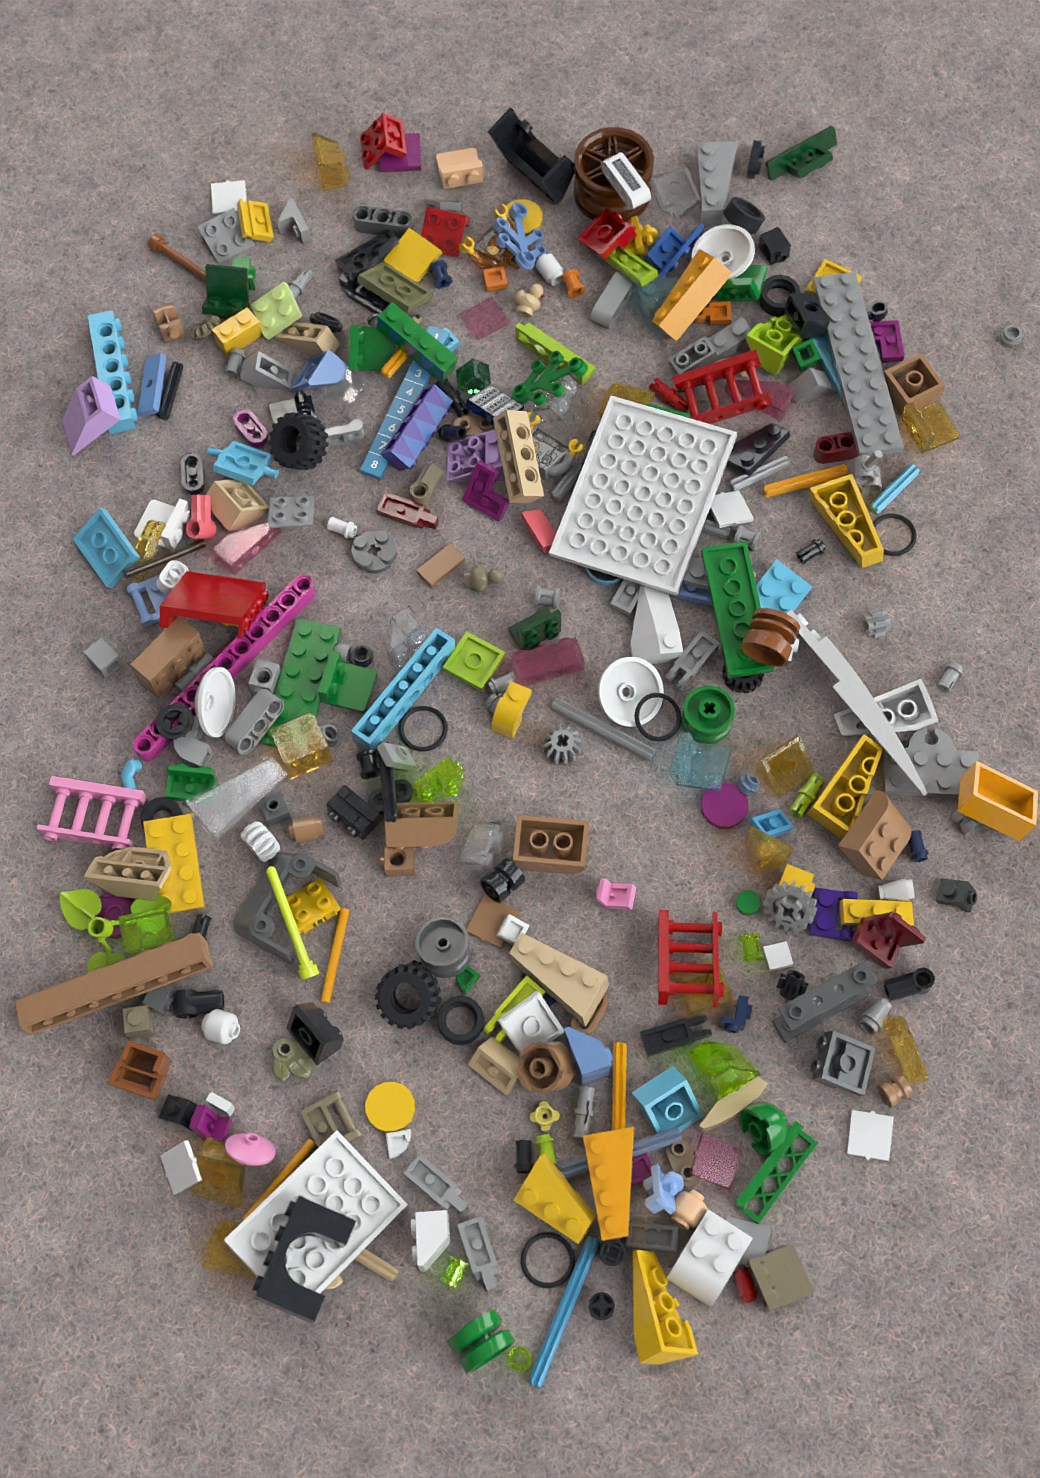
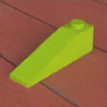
[746,314,804,376]

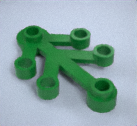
[512,351,588,406]

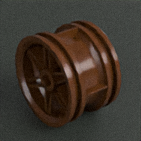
[573,127,654,221]

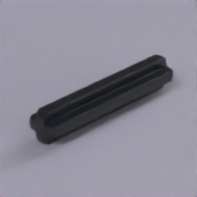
[157,361,184,420]

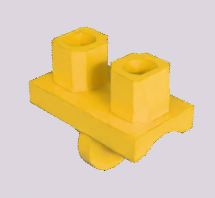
[626,216,658,259]

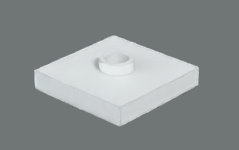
[497,991,564,1054]

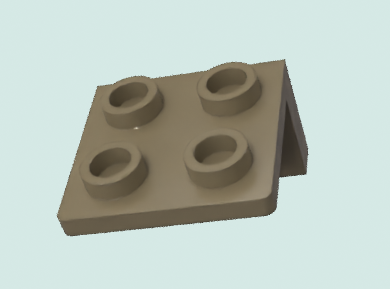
[745,1244,814,1313]

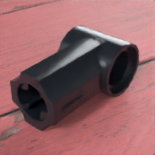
[883,968,935,1002]
[175,989,225,1019]

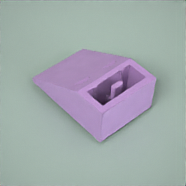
[62,376,120,455]
[447,430,505,482]

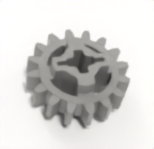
[763,880,817,932]

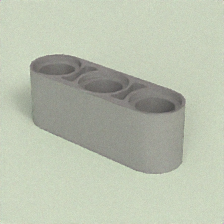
[590,271,636,328]
[225,689,284,755]

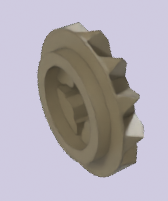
[189,316,221,340]

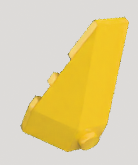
[633,1250,698,1365]

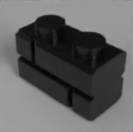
[326,785,382,840]

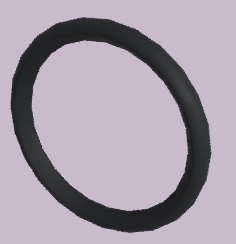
[873,513,917,556]
[634,693,681,742]
[399,706,448,752]
[521,1232,575,1288]

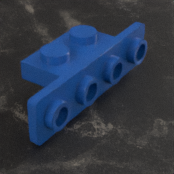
[643,223,705,289]

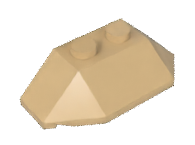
[84,846,172,901]

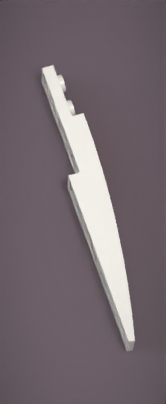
[786,610,927,796]

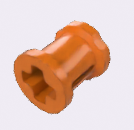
[561,269,585,298]

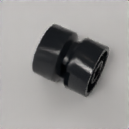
[480,858,525,904]

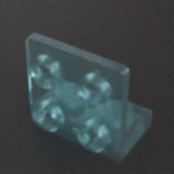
[669,731,732,791]

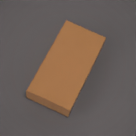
[417,543,465,588]

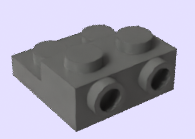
[810,1030,876,1096]

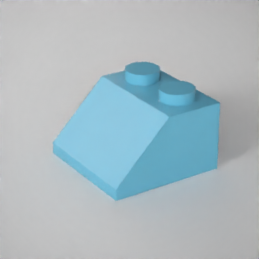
[632,1066,704,1134]

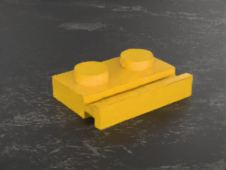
[237,199,273,242]

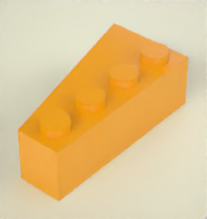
[652,249,732,341]

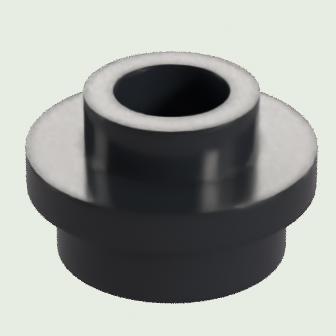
[351,645,374,667]

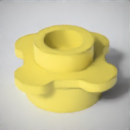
[530,1101,560,1132]

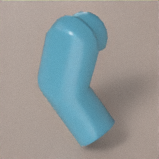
[121,759,142,790]

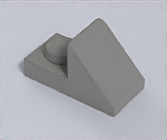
[278,198,311,244]

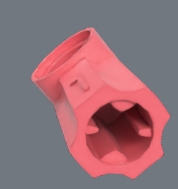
[186,495,216,539]

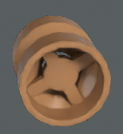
[878,1073,913,1108]

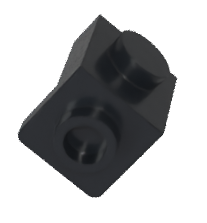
[158,1094,197,1132]

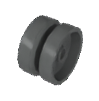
[415,916,473,978]

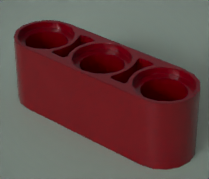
[813,431,858,464]

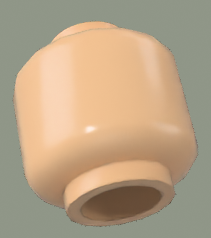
[671,1190,708,1230]

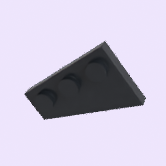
[335,230,399,281]
[726,423,790,476]

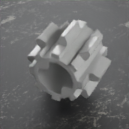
[862,608,891,638]

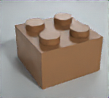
[884,353,945,418]

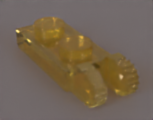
[130,520,166,581]
[883,1016,929,1085]

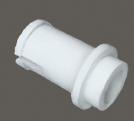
[327,517,357,539]

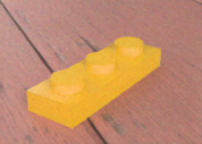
[840,899,914,926]

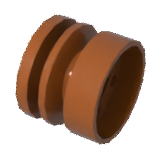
[740,608,801,667]

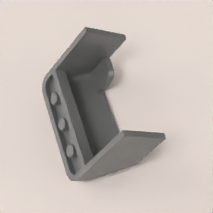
[233,852,342,964]

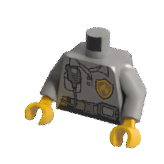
[527,412,585,480]

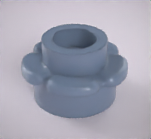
[738,774,760,796]

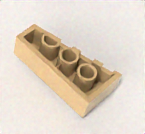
[509,933,609,1027]

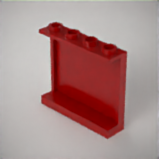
[159,571,269,639]

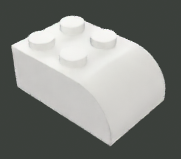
[667,1209,753,1308]

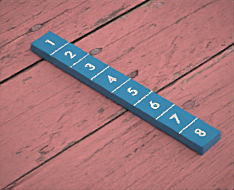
[360,326,450,480]

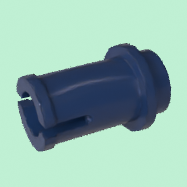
[908,830,929,863]

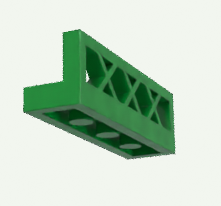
[734,1121,818,1224]

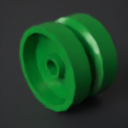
[681,685,735,745]
[447,1309,515,1375]

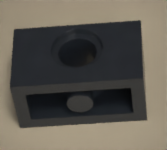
[784,292,831,338]

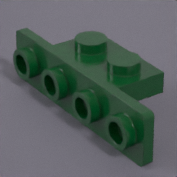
[766,126,837,181]

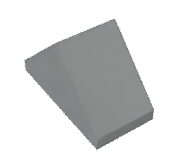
[787,368,836,405]

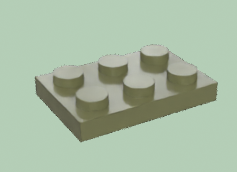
[357,262,433,314]

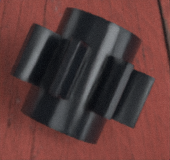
[776,970,808,1001]

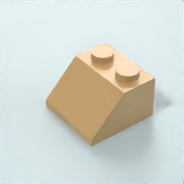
[206,479,269,531]

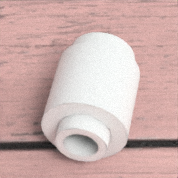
[535,254,564,286]

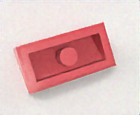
[521,509,556,554]

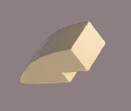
[698,1072,768,1133]

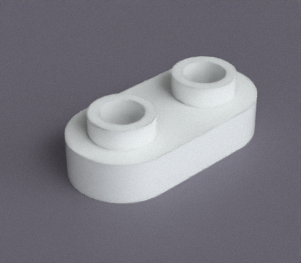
[156,560,189,594]

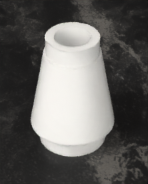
[878,878,915,902]

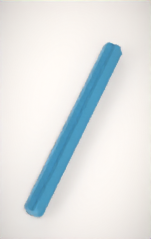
[528,1236,599,1388]

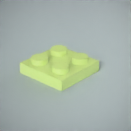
[250,281,302,340]

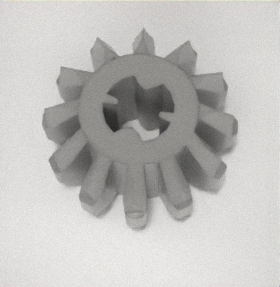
[543,724,582,765]

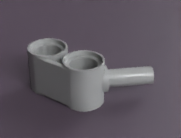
[853,450,883,494]

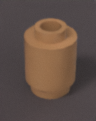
[289,816,325,843]

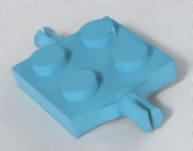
[207,441,279,486]

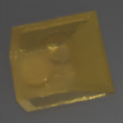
[672,959,735,1018]
[192,1137,247,1208]

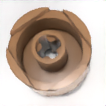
[517,1041,577,1094]

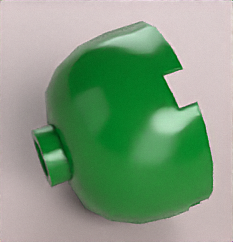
[739,1102,788,1155]

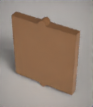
[466,894,520,948]

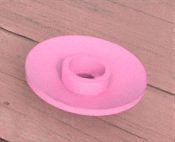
[225,1133,276,1166]

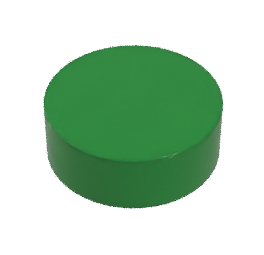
[736,890,761,916]

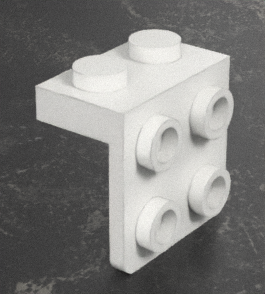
[134,499,192,551]

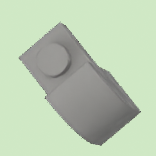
[173,715,213,768]

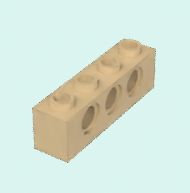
[493,410,544,503]

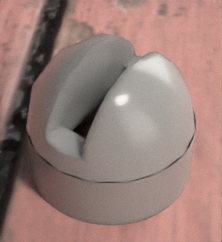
[334,643,351,663]

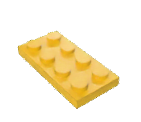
[143,814,205,914]

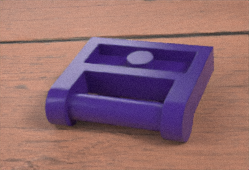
[809,887,858,941]

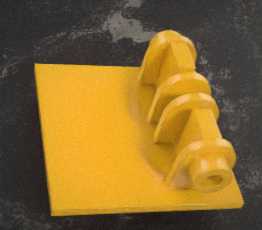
[286,877,341,935]

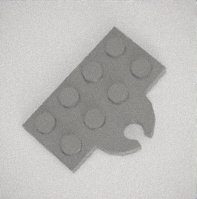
[883,728,979,797]

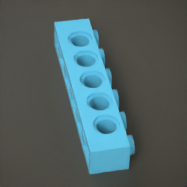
[88,310,138,434]
[351,627,455,750]

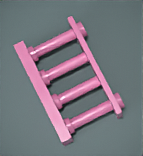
[37,776,147,851]

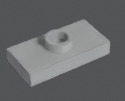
[377,742,417,771]

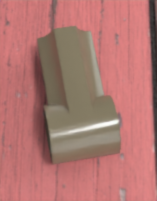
[410,464,443,507]

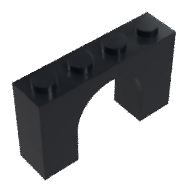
[252,1196,356,1324]

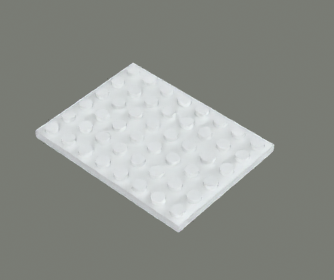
[549,396,737,596]

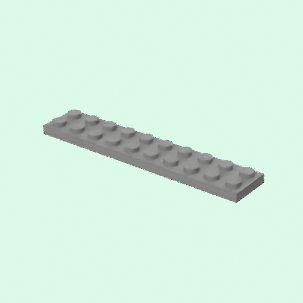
[813,272,904,456]

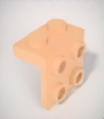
[436,148,484,189]

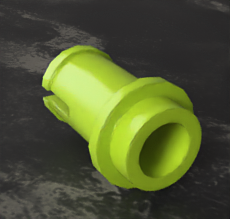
[534,1134,557,1165]

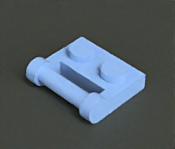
[126,574,168,627]

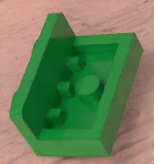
[165,763,217,804]

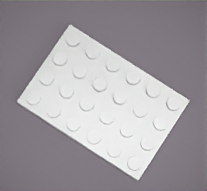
[223,1131,408,1318]

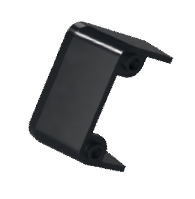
[487,107,575,205]

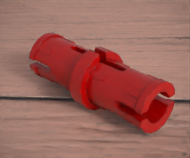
[649,377,689,413]

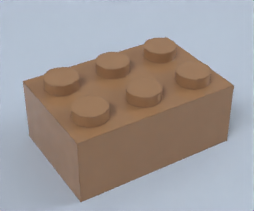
[130,616,206,699]

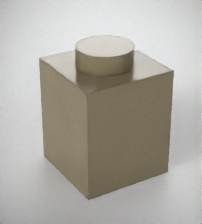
[122,1005,155,1040]

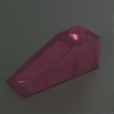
[724,380,796,421]
[212,522,282,575]

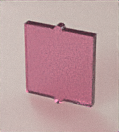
[460,297,510,340]
[690,1133,742,1190]

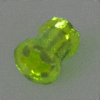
[738,933,764,962]
[439,1256,471,1290]

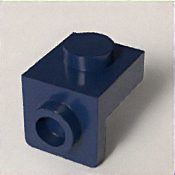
[719,995,752,1033]

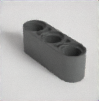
[353,205,413,238]

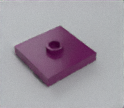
[380,133,421,173]

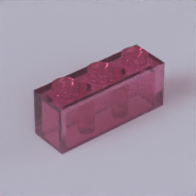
[510,637,585,687]

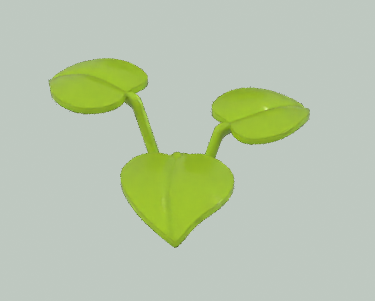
[60,889,172,974]

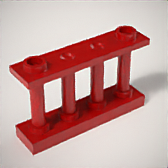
[672,349,773,424]
[658,910,724,1007]

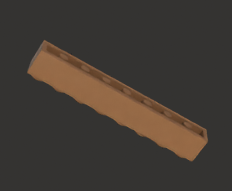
[16,932,213,1036]

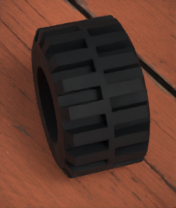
[268,412,329,470]
[375,963,441,1029]

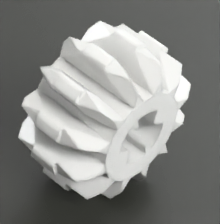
[240,821,280,862]

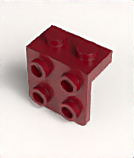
[851,912,926,969]

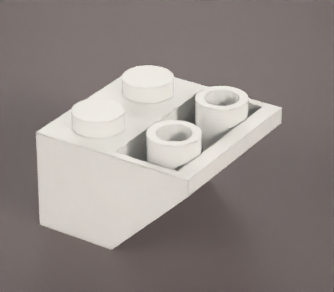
[411,1210,450,1272]

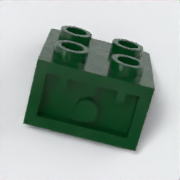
[202,264,250,317]
[508,607,561,652]

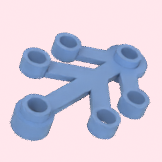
[493,202,547,270]

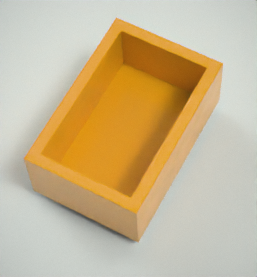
[957,761,1038,841]

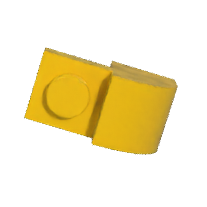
[491,681,532,739]

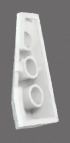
[834,679,938,736]

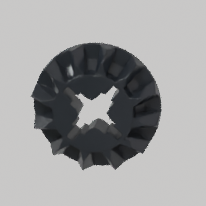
[309,312,343,333]
[156,704,194,740]

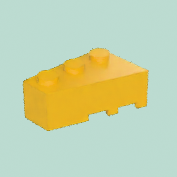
[514,1152,597,1244]

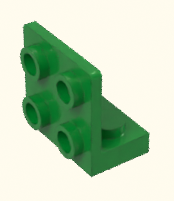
[715,264,768,302]
[348,325,395,371]
[318,650,377,713]

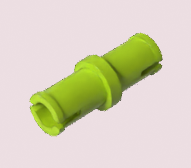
[788,773,824,819]

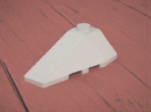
[630,584,683,664]

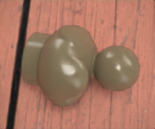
[464,564,503,592]

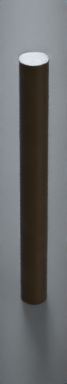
[123,539,206,579]

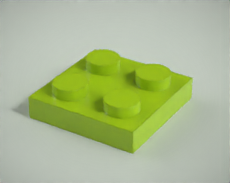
[443,631,506,692]

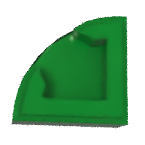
[457,966,481,995]

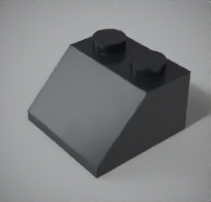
[286,1002,344,1065]

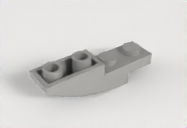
[668,317,752,375]

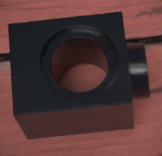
[758,227,791,265]

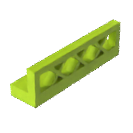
[515,322,596,386]

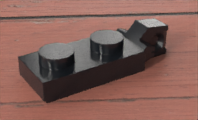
[338,273,391,314]

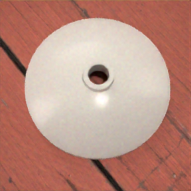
[692,225,755,278]
[598,657,664,727]
[195,667,236,737]

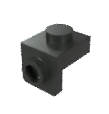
[936,878,977,912]

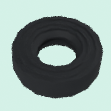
[140,797,183,829]

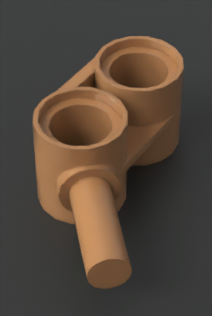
[152,302,185,343]

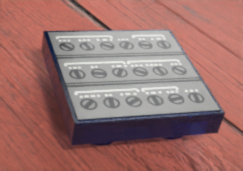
[465,384,525,427]

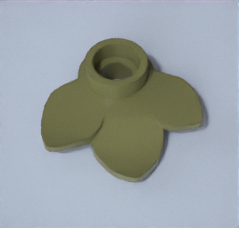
[272,1038,312,1082]

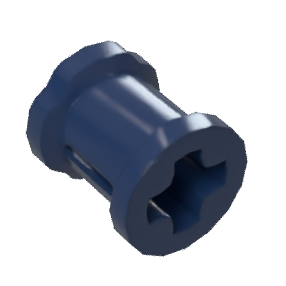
[429,260,452,289]

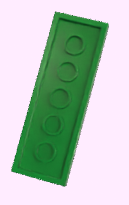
[701,541,774,679]
[260,618,342,754]

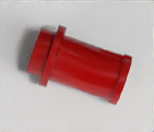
[732,1268,758,1304]

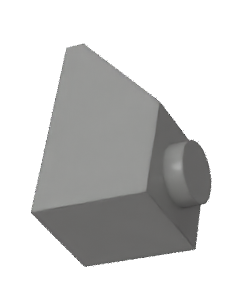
[240,351,293,390]

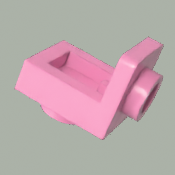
[596,878,637,910]

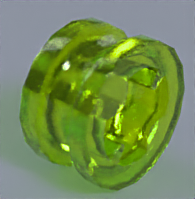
[508,1347,532,1372]

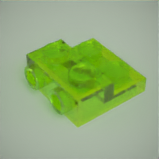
[411,756,466,802]

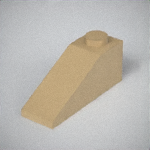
[273,322,340,357]

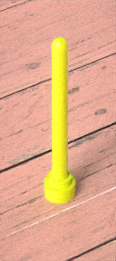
[266,866,319,980]

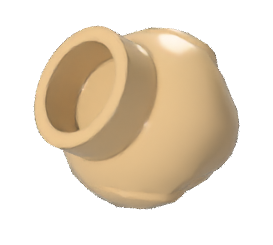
[514,283,545,317]

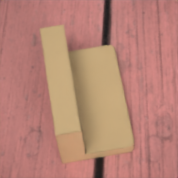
[468,1037,520,1096]

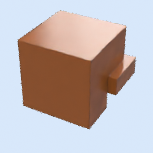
[108,1040,172,1101]

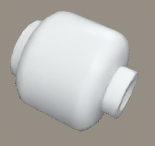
[201,1009,240,1045]

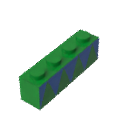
[376,302,458,383]

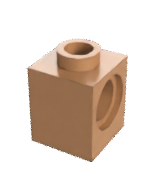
[380,846,415,877]

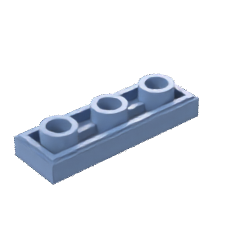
[138,353,166,417]

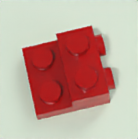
[577,208,637,260]

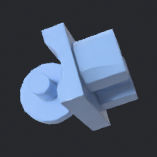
[643,1164,684,1214]

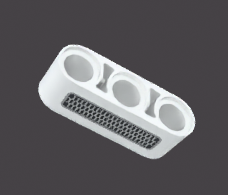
[601,152,651,209]

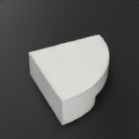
[386,1129,411,1159]

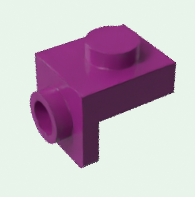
[189,1104,232,1142]

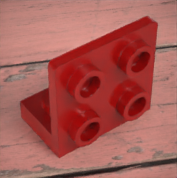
[360,113,407,170]
[421,207,471,257]

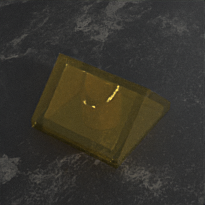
[756,735,815,798]
[744,825,794,875]

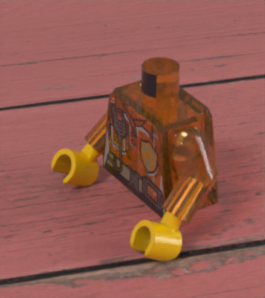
[459,204,520,270]

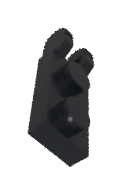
[640,1015,713,1057]

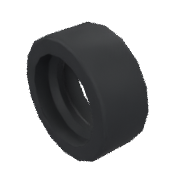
[723,197,765,234]
[759,275,801,317]
[437,995,484,1045]

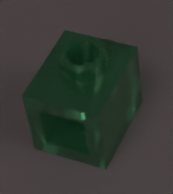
[456,358,491,395]

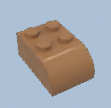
[838,790,911,880]
[385,801,459,849]
[513,815,589,874]

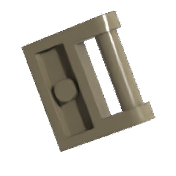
[300,1091,363,1148]

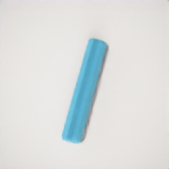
[870,464,920,514]

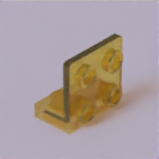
[901,402,960,454]
[270,712,334,779]

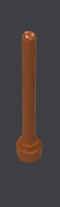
[148,233,206,282]

